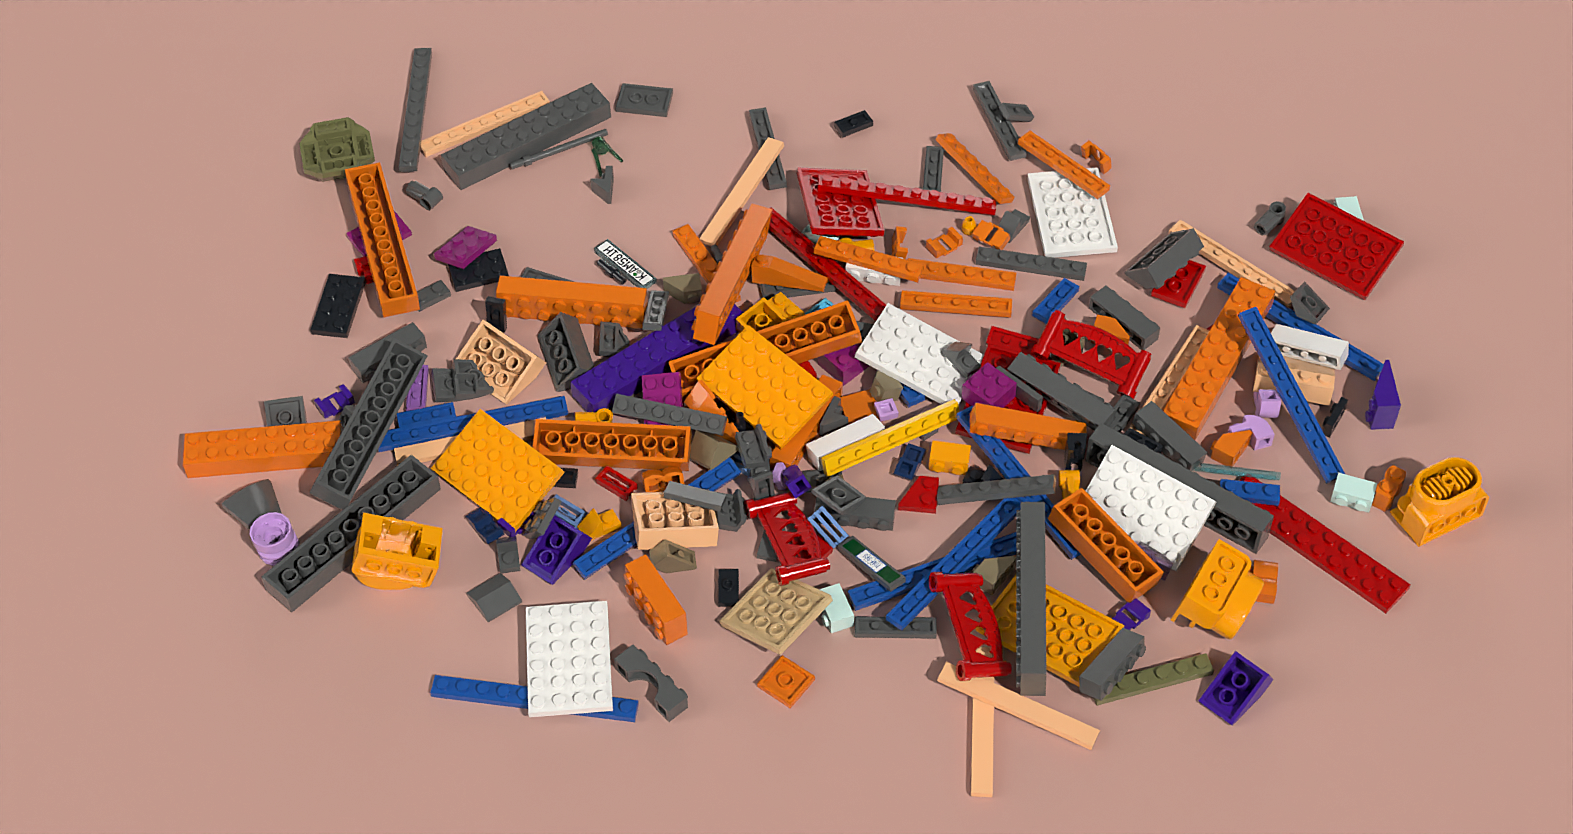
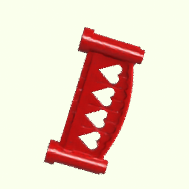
[1030,310,1152,399]
[744,492,830,586]
[929,572,1012,681]

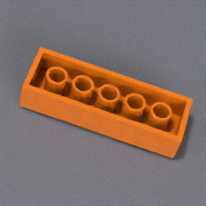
[1048,488,1164,603]

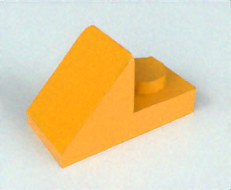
[577,508,622,541]

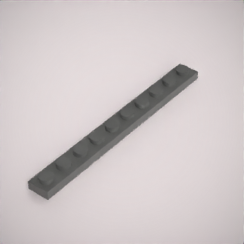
[399,48,432,172]

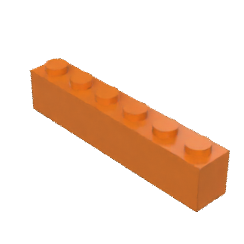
[770,374,843,469]
[970,403,1087,450]

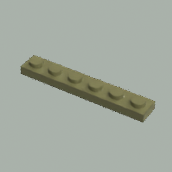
[1094,653,1214,706]

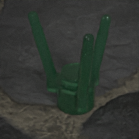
[591,136,623,177]

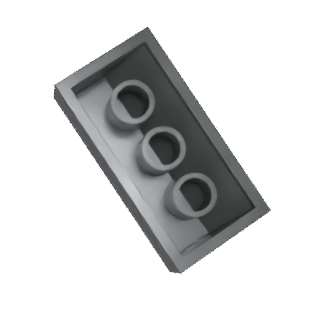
[1124,228,1204,289]
[538,312,594,392]

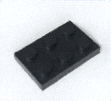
[448,248,509,292]

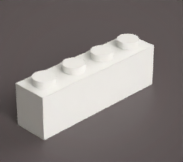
[1271,324,1349,370]
[806,414,885,471]

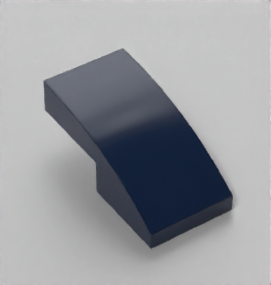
[893,443,926,481]
[465,507,505,544]

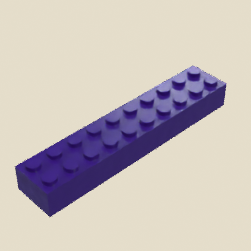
[571,304,743,412]

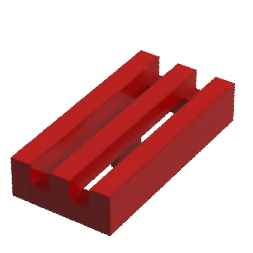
[595,466,638,501]

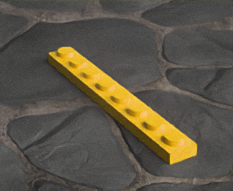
[821,399,960,477]

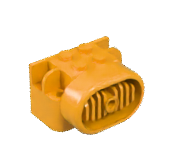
[1390,457,1489,547]
[352,512,443,590]
[1171,539,1264,640]

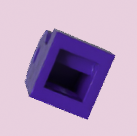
[783,465,812,499]

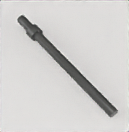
[509,129,608,170]

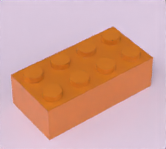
[624,554,688,646]

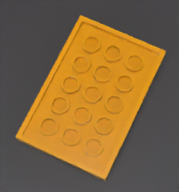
[696,325,833,449]
[431,409,565,533]
[976,575,1124,687]

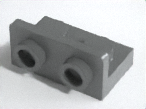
[735,424,772,469]

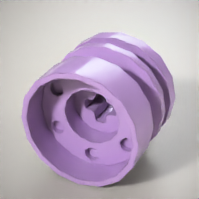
[249,512,300,566]

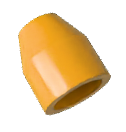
[962,216,977,236]

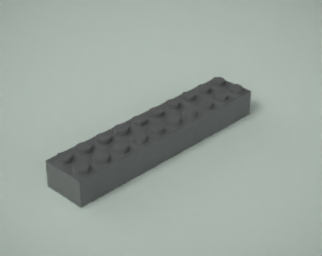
[441,83,611,190]
[310,338,428,510]
[1086,423,1274,554]
[261,455,441,612]
[1016,502,1046,696]

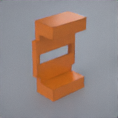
[1081,140,1112,174]
[972,220,1010,250]
[892,226,908,259]
[926,227,963,259]

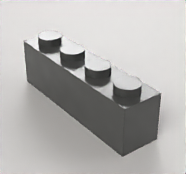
[1089,285,1160,350]
[348,322,427,383]
[1132,401,1208,471]
[814,497,896,531]
[1079,628,1146,701]

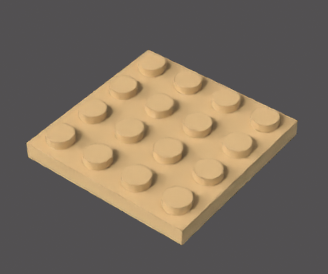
[720,568,833,655]

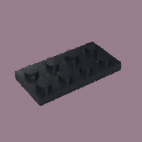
[310,274,366,338]

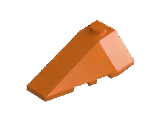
[751,254,828,292]
[684,379,739,445]

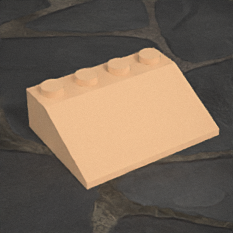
[451,320,547,405]
[1253,355,1335,406]
[631,492,719,550]

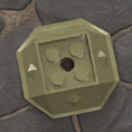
[299,117,375,182]

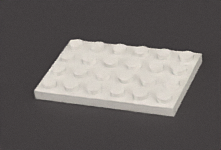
[1027,167,1118,258]
[854,303,984,405]
[1086,445,1216,572]
[526,601,613,717]

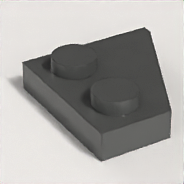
[599,322,630,357]

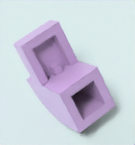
[1253,389,1281,418]
[1228,415,1275,451]

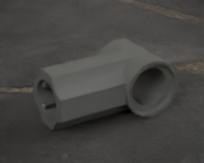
[406,181,443,210]
[1254,201,1286,236]

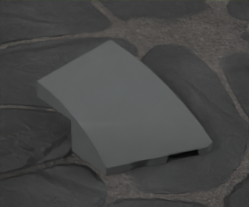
[431,359,494,402]
[222,479,282,529]

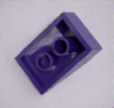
[1365,360,1401,430]
[521,515,592,585]
[1198,651,1273,726]

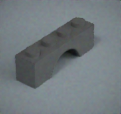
[614,645,688,722]

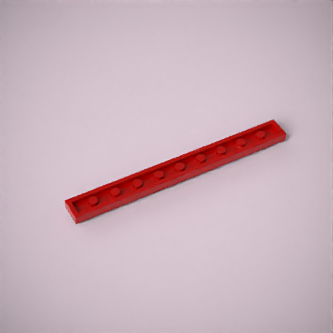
[817,175,996,215]
[769,207,886,321]

